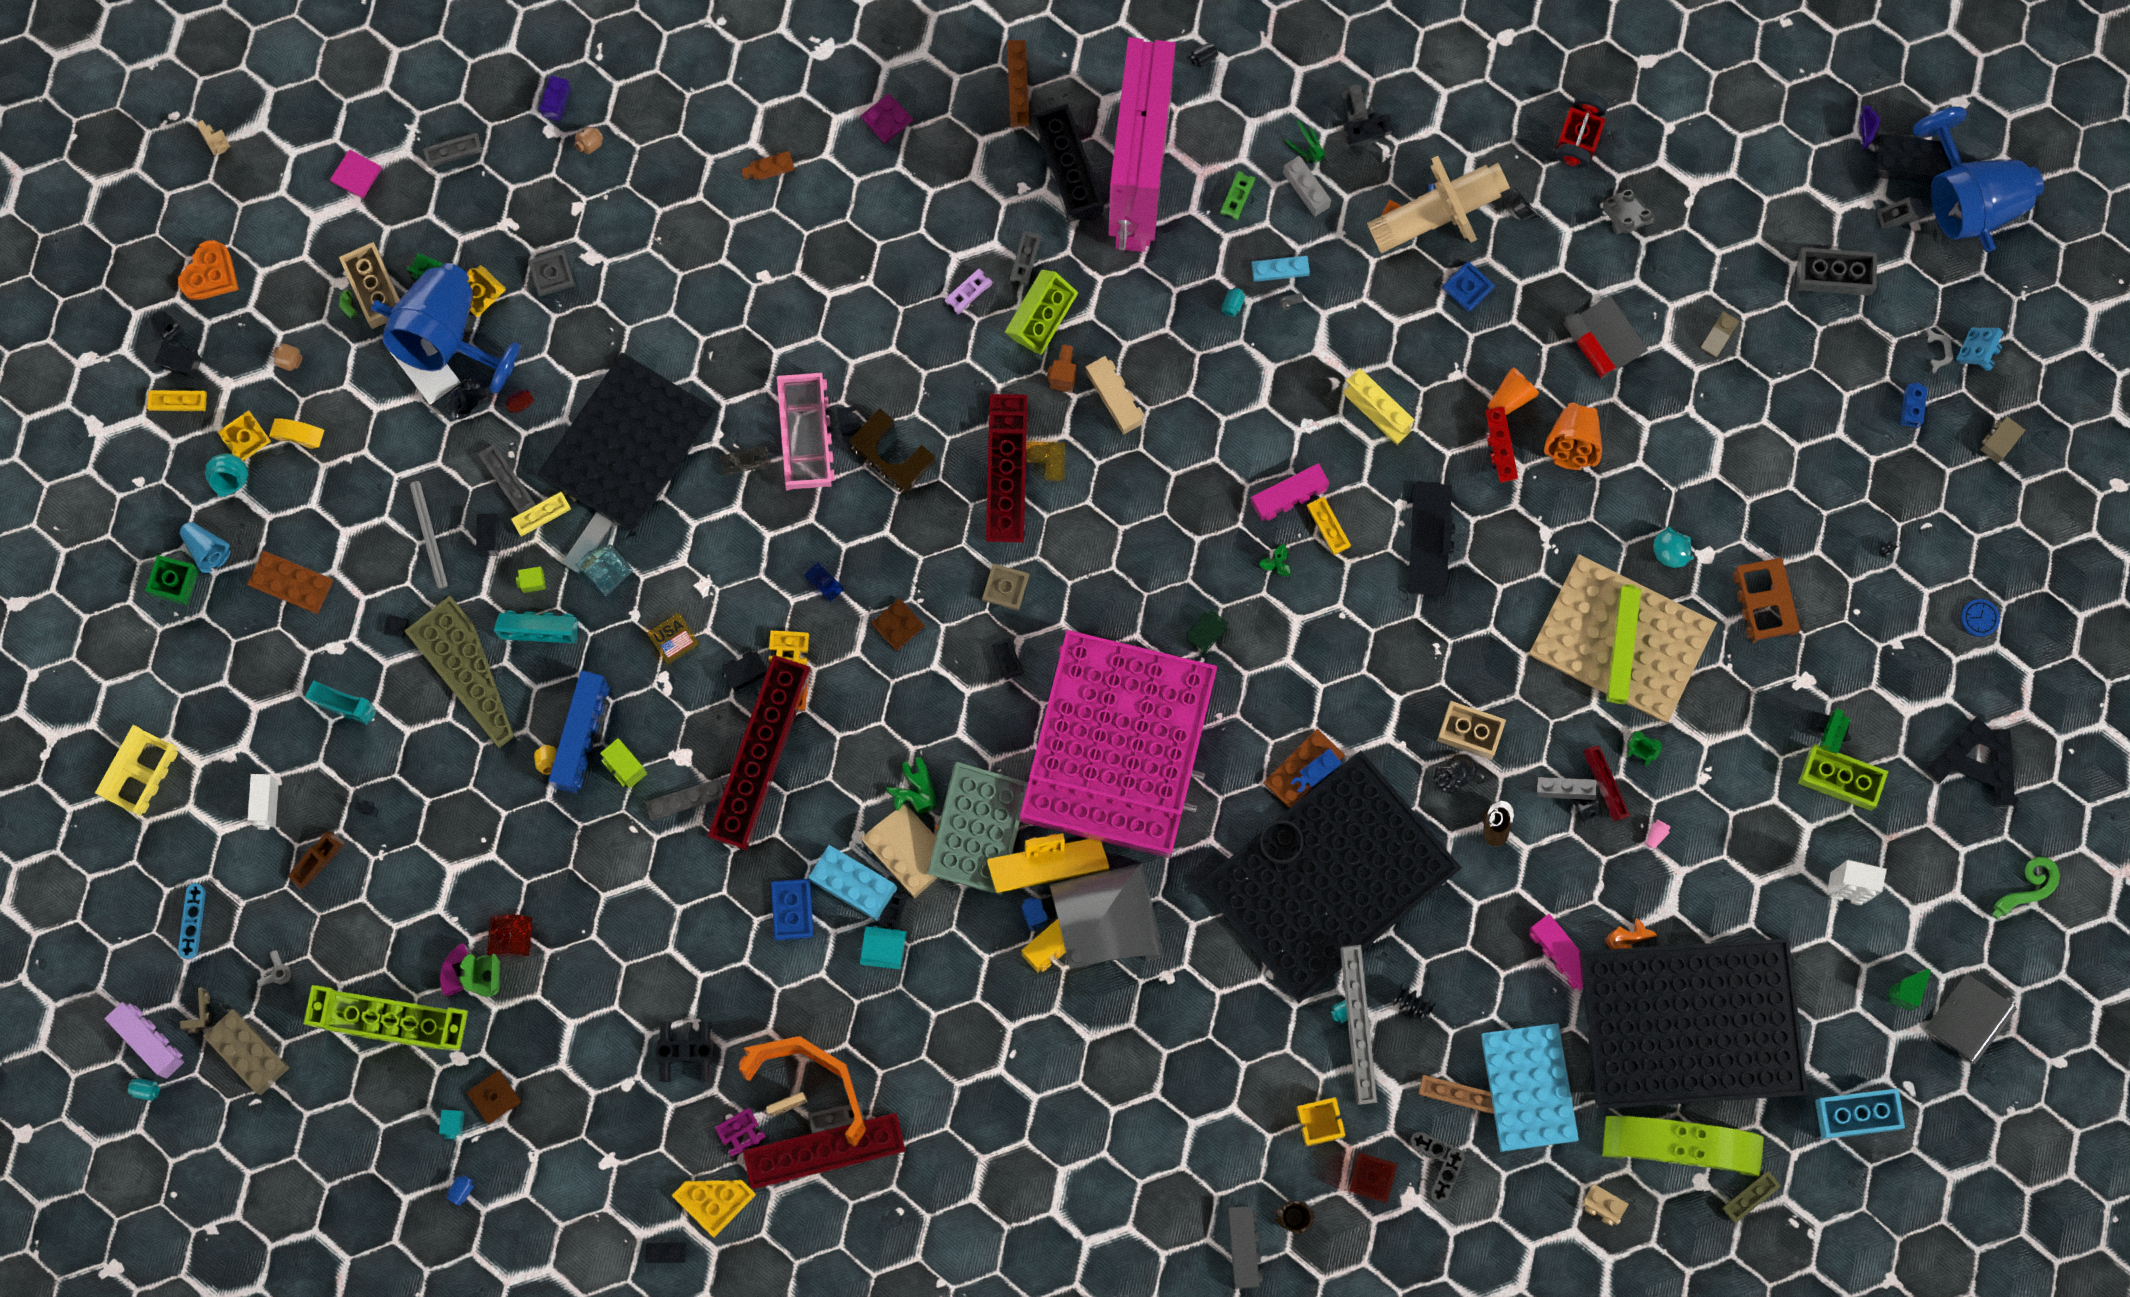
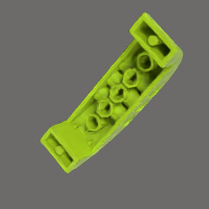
[304,985,468,1051]
[1602,1116,1764,1177]

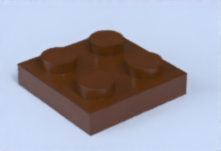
[871,598,925,652]

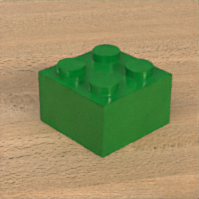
[145,555,199,606]

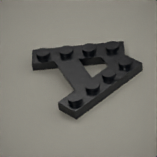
[1924,716,2015,807]

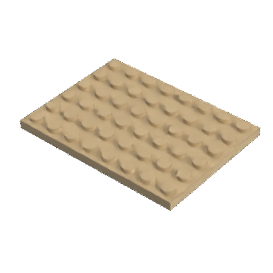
[1529,555,1717,724]

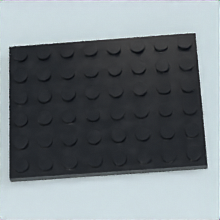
[537,352,717,534]

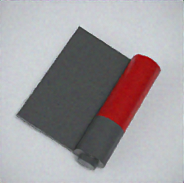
[1563,295,1648,379]

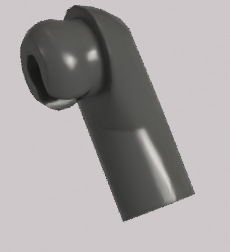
[1279,293,1304,310]

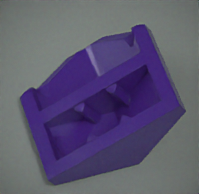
[1859,105,1880,149]

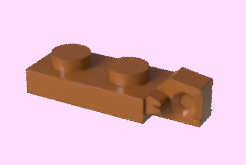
[741,151,795,181]

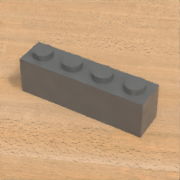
[1228,1206,1263,1289]

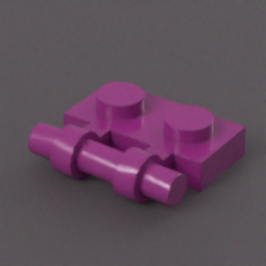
[715,1108,766,1157]

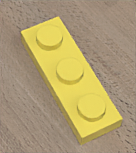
[511,492,571,537]

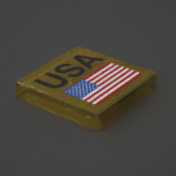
[647,612,700,665]

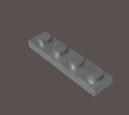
[478,444,536,514]
[645,779,724,821]

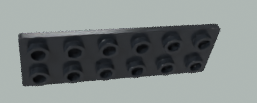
[1408,482,1455,596]

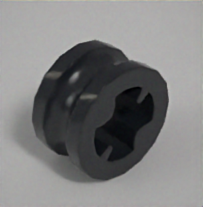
[1879,540,1898,558]

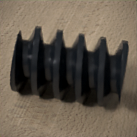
[1392,982,1436,1022]

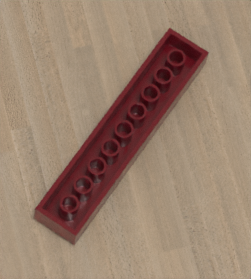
[708,654,812,852]

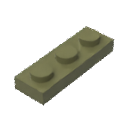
[1722,1170,1781,1224]

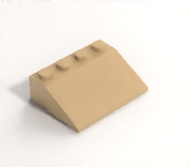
[861,804,937,899]

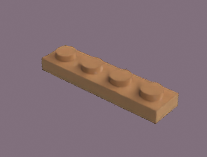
[1418,1075,1495,1114]

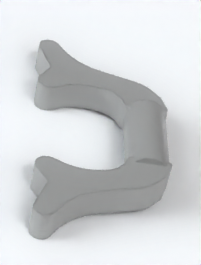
[1926,328,1953,374]

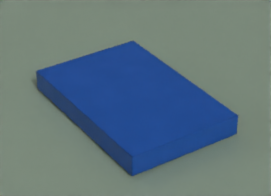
[771,879,814,940]

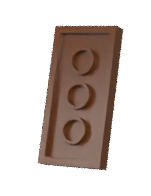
[247,550,334,615]
[1263,728,1345,809]

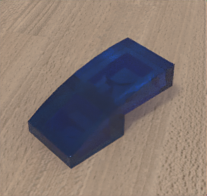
[804,562,844,602]

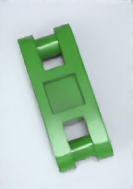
[1220,171,1256,221]

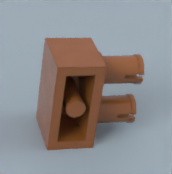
[1047,345,1076,393]

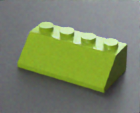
[1005,270,1078,355]

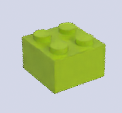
[601,738,647,789]

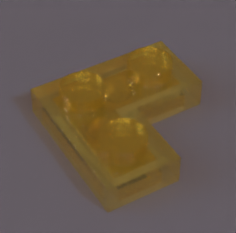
[1027,442,1065,481]

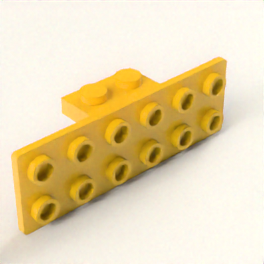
[987,833,1109,893]

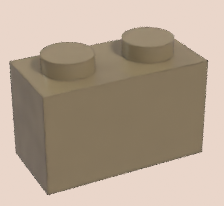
[1980,416,2025,464]

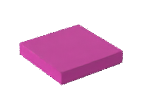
[330,149,382,199]

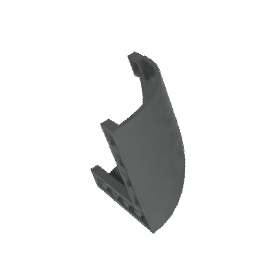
[1049,863,1165,970]

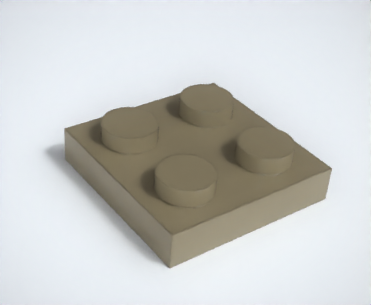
[982,563,1030,611]

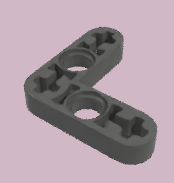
[1410,1132,1465,1203]

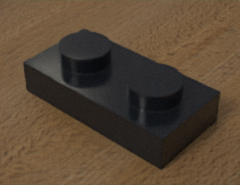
[645,1242,686,1263]

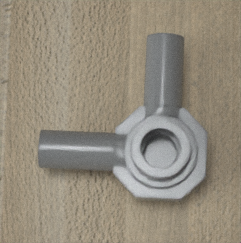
[257,950,292,987]

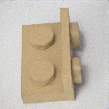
[196,120,230,155]
[1581,1184,1628,1226]

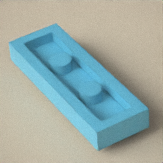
[1251,256,1310,282]

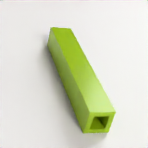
[1606,584,1641,704]

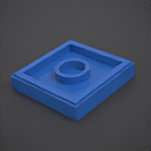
[1442,261,1495,313]

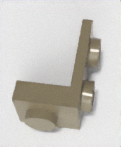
[180,988,211,1034]

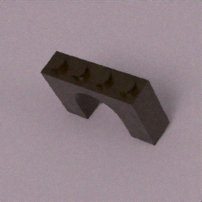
[849,408,936,494]

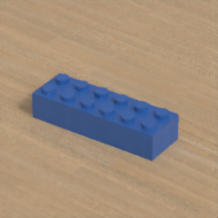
[549,670,610,793]

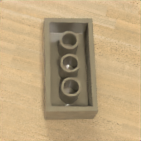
[203,1009,290,1095]

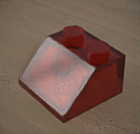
[487,914,532,957]

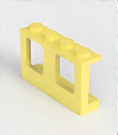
[1343,368,1414,445]
[95,725,178,817]

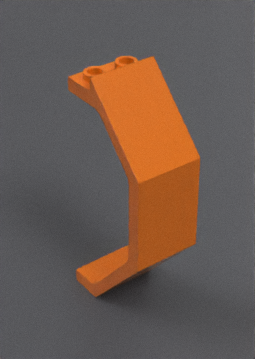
[739,1036,866,1146]

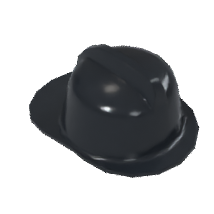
[1505,187,1545,221]

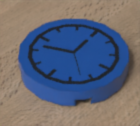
[1961,599,2000,637]

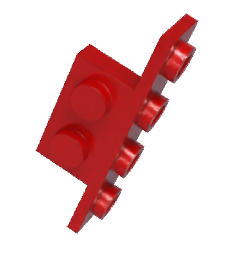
[1485,406,1518,483]

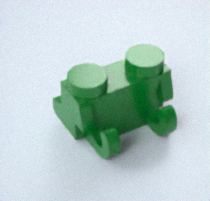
[1626,731,1662,766]

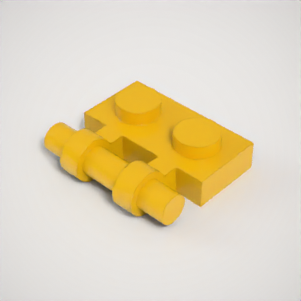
[768,630,809,666]

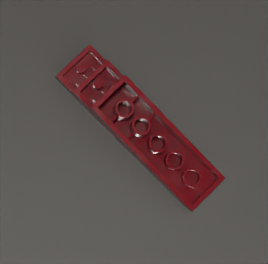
[986,394,1028,543]

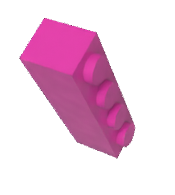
[1251,463,1329,521]
[1529,914,1583,991]

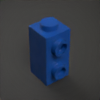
[1900,383,1928,428]

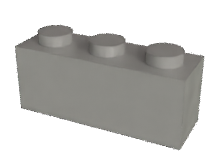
[1283,156,1331,217]

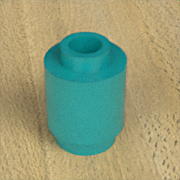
[1222,288,1246,317]
[1330,999,1348,1024]
[128,1078,160,1101]

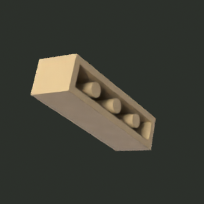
[1085,356,1144,435]

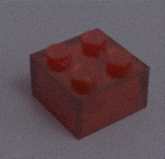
[1347,1153,1397,1204]

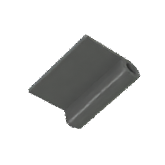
[1925,974,2017,1065]

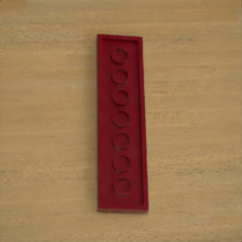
[743,1113,906,1190]

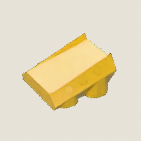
[467,265,506,317]
[218,411,271,461]

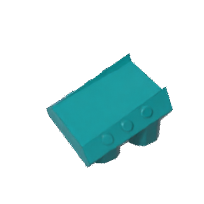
[860,925,907,969]

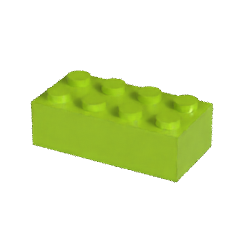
[1798,744,1889,811]

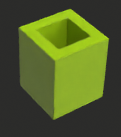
[516,566,546,593]

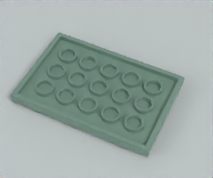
[926,762,1028,895]

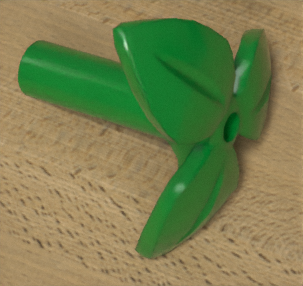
[1259,544,1291,577]

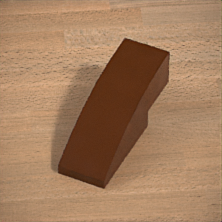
[287,831,346,889]

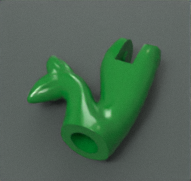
[886,757,937,813]

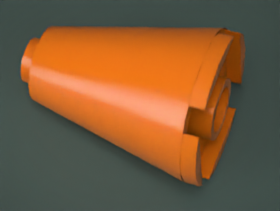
[1487,367,1539,415]

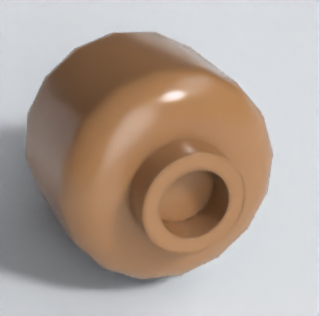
[574,126,603,154]
[272,344,302,371]

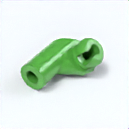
[339,290,358,319]

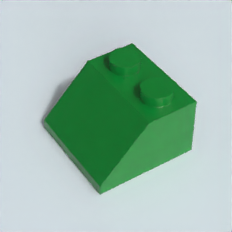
[1887,968,1931,1011]

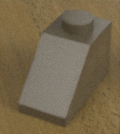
[1700,311,1739,358]

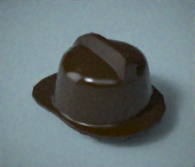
[1482,801,1514,847]

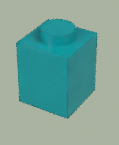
[439,1110,464,1140]

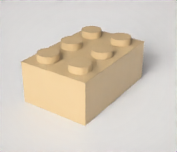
[1437,701,1506,760]

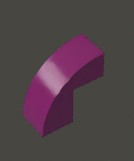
[440,943,470,997]

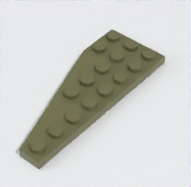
[405,596,514,748]

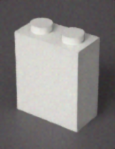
[248,774,279,830]

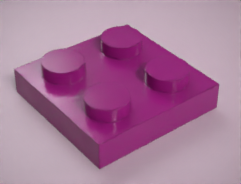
[861,93,913,144]

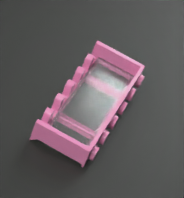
[777,373,835,491]

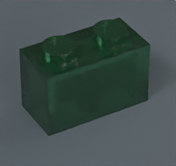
[1186,609,1229,656]

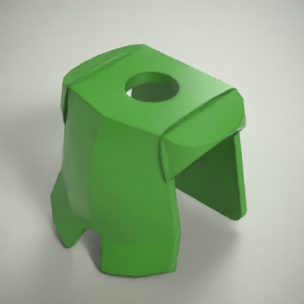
[459,954,501,997]

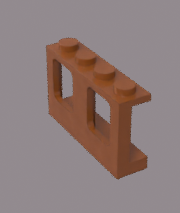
[1007,40,1029,127]
[1732,557,1800,643]

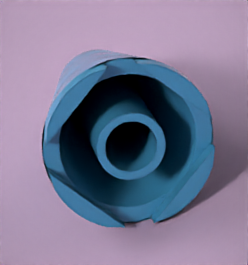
[180,522,230,573]

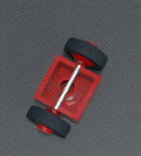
[1556,93,1608,168]

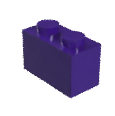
[539,75,571,122]

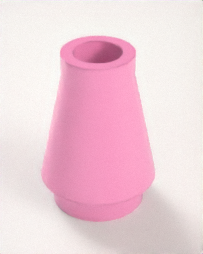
[1645,819,1670,849]

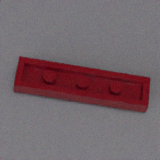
[1583,745,1630,822]

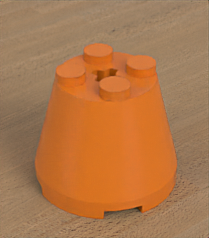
[1544,403,1602,470]

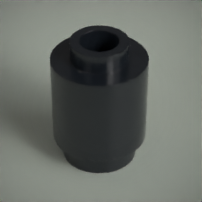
[1190,43,1219,68]

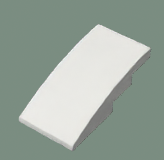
[386,338,461,405]

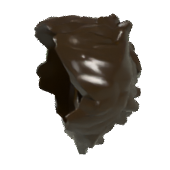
[1274,1200,1315,1235]

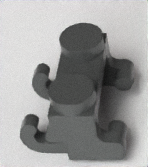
[1342,84,1374,121]

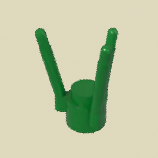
[1285,120,1325,164]

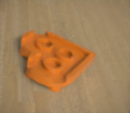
[178,240,239,300]

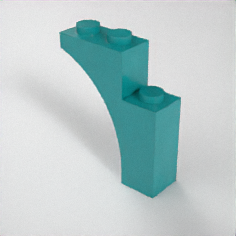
[305,680,376,725]

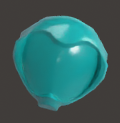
[205,453,248,497]
[1654,527,1694,568]

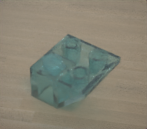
[575,544,634,596]

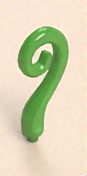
[1991,857,2060,919]

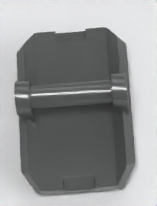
[1603,190,1655,235]

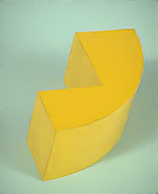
[269,419,324,449]

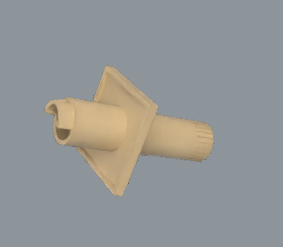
[1367,156,1510,253]

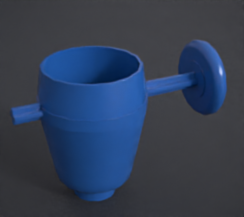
[1913,106,2044,252]
[371,263,521,394]

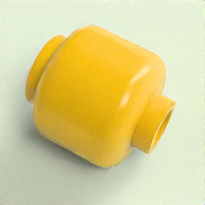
[534,745,557,775]

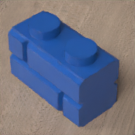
[1022,897,1048,931]

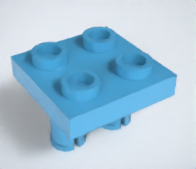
[1956,328,2003,371]

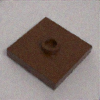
[466,1070,522,1125]

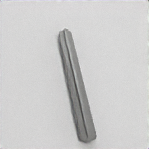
[410,481,448,589]

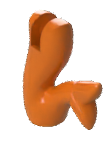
[1604,919,1657,949]

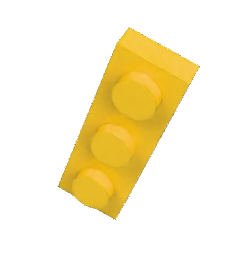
[147,390,207,411]
[1307,496,1351,555]

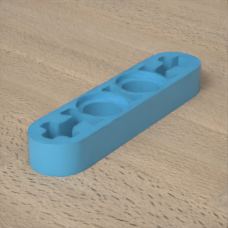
[178,883,206,960]

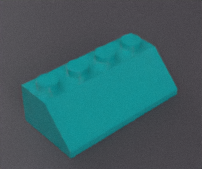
[494,610,578,644]

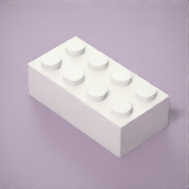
[1827,860,1886,905]

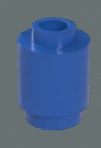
[447,1175,474,1206]

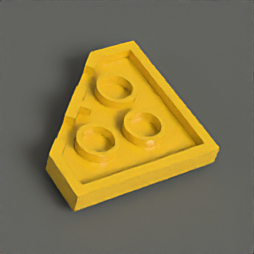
[672,1180,756,1238]

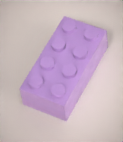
[104,1002,184,1078]

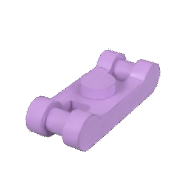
[945,269,993,314]

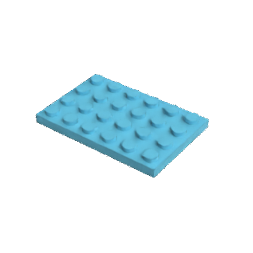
[1481,1023,1579,1152]

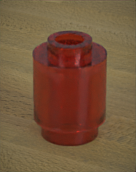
[505,389,535,414]

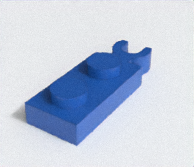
[1291,748,1342,793]

